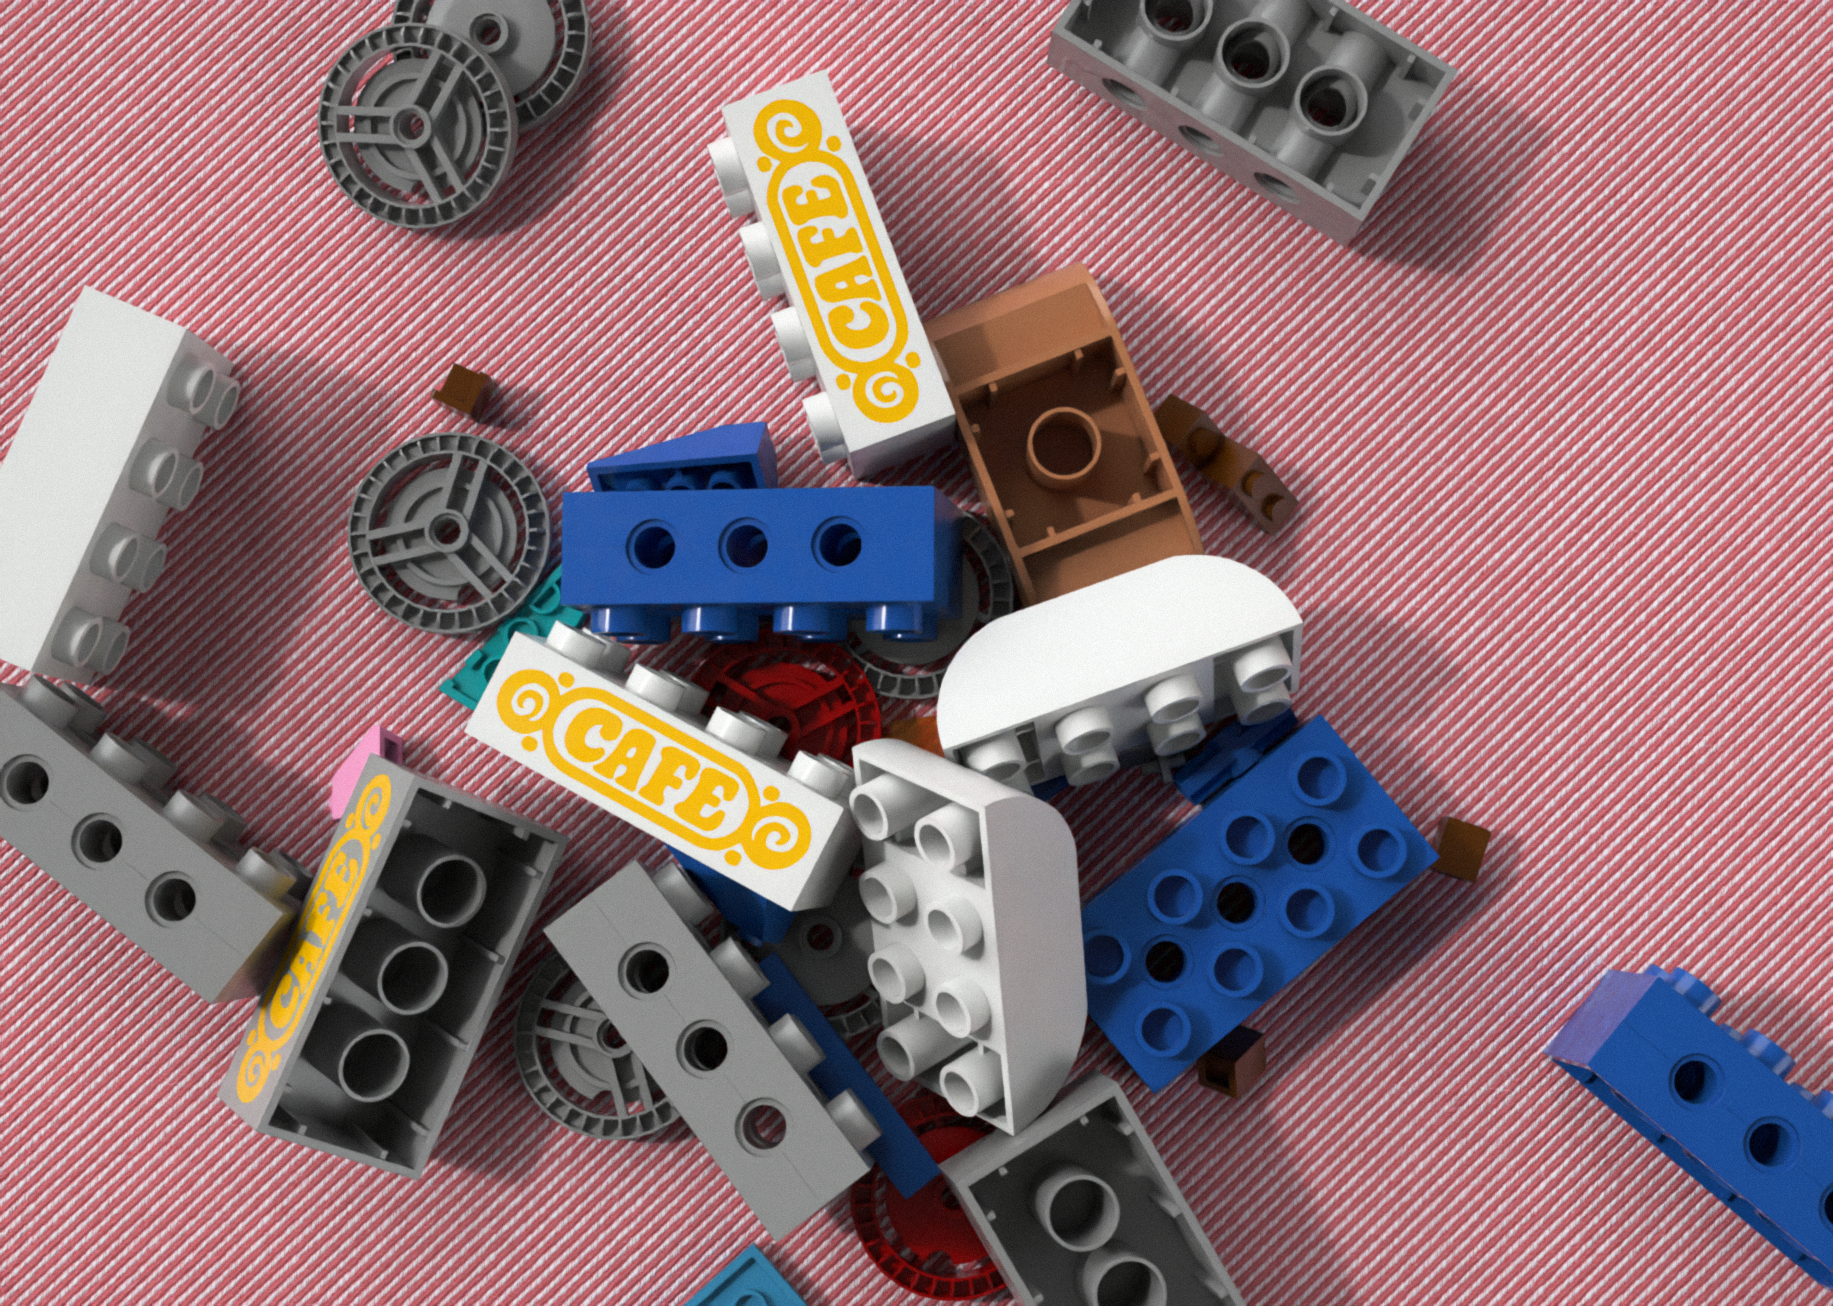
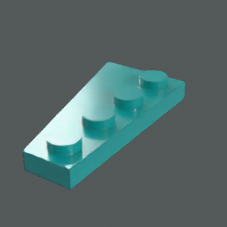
[438,564,589,711]

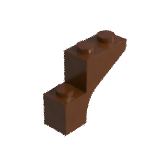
[1153,394,1299,537]

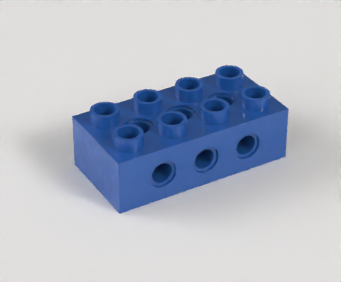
[561,486,963,645]
[1080,714,1440,1094]
[1543,964,1833,1292]

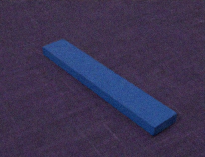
[752,951,941,1200]

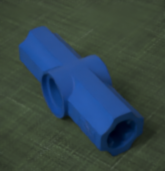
[1172,708,1299,807]

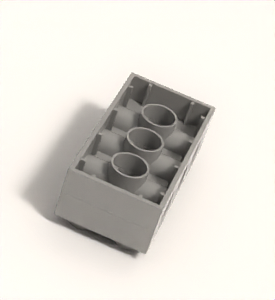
[1047,0,1458,248]
[0,674,315,1004]
[543,859,883,1243]

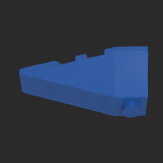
[586,421,778,492]
[662,841,798,947]

